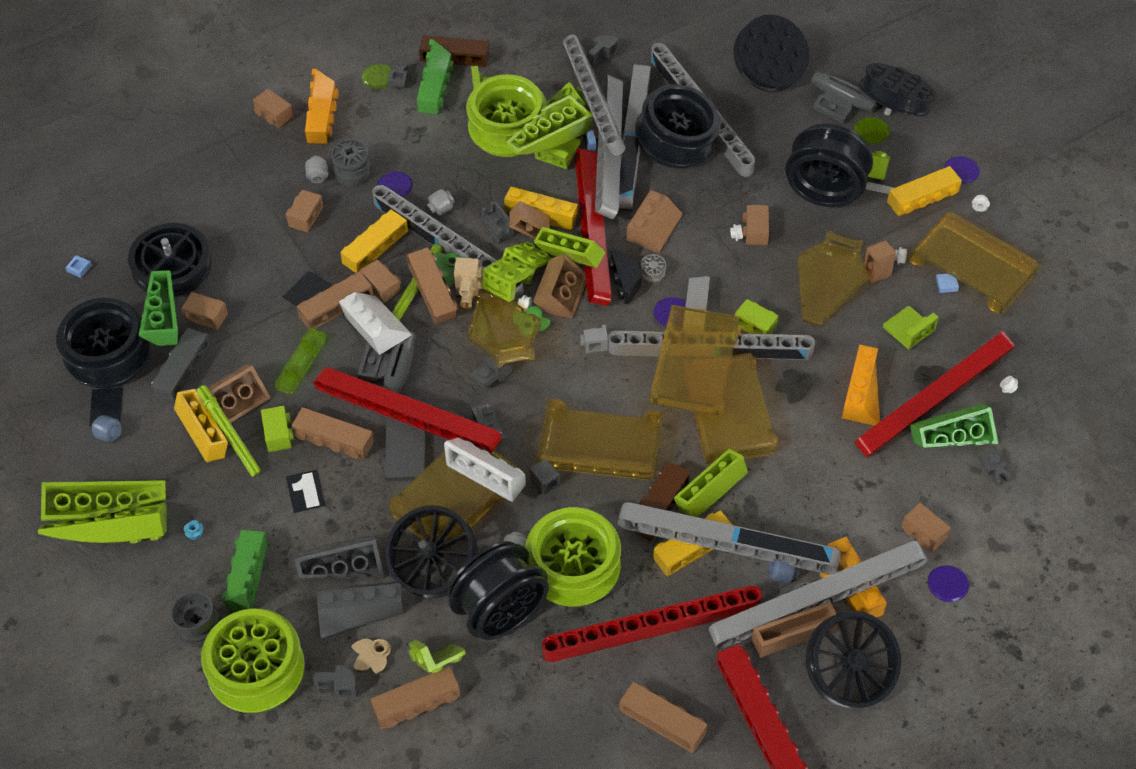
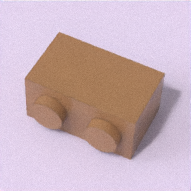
[253,89,294,128]
[286,190,323,232]
[509,201,550,239]
[742,205,769,245]
[863,240,896,284]
[360,260,401,304]
[181,292,228,330]
[902,503,951,552]

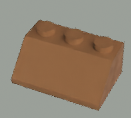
[627,190,682,253]
[533,254,586,318]
[207,364,271,423]

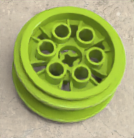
[466,74,547,157]
[526,507,621,607]
[201,608,305,713]

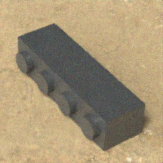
[151,328,210,403]

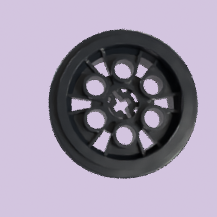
[635,84,720,168]
[785,123,873,207]
[56,298,151,388]
[448,541,549,640]

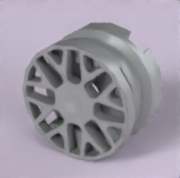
[640,254,666,283]

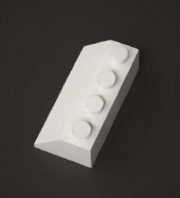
[339,292,412,355]
[444,438,526,502]

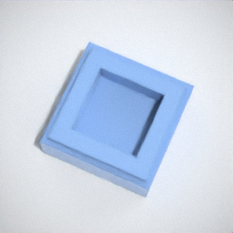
[586,130,596,151]
[65,255,92,278]
[936,273,959,293]

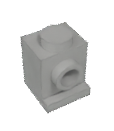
[580,325,608,353]

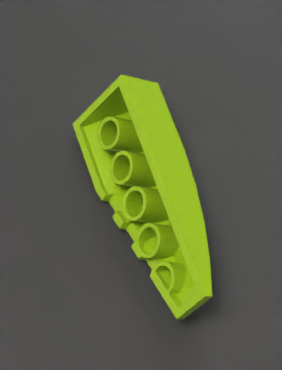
[505,95,593,155]
[41,480,166,521]
[38,503,167,543]

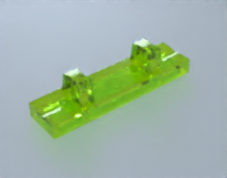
[274,328,327,395]

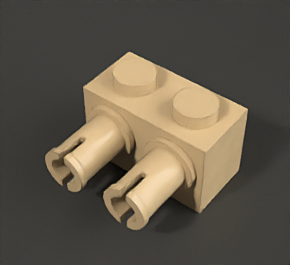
[454,257,482,308]

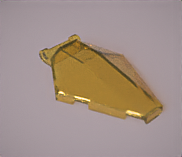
[797,230,868,327]
[468,292,541,367]

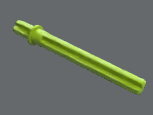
[392,244,443,321]
[197,385,261,477]

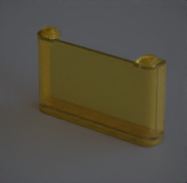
[908,212,1039,315]
[649,305,742,416]
[682,353,778,464]
[537,399,663,480]
[389,450,523,551]

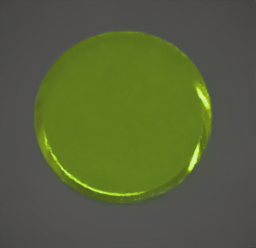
[362,64,393,89]
[854,117,889,144]

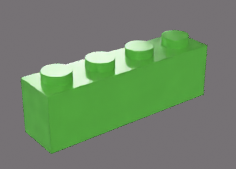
[417,39,454,114]
[139,270,178,346]
[910,403,998,447]
[222,530,268,612]

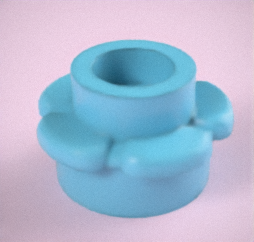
[184,520,204,540]

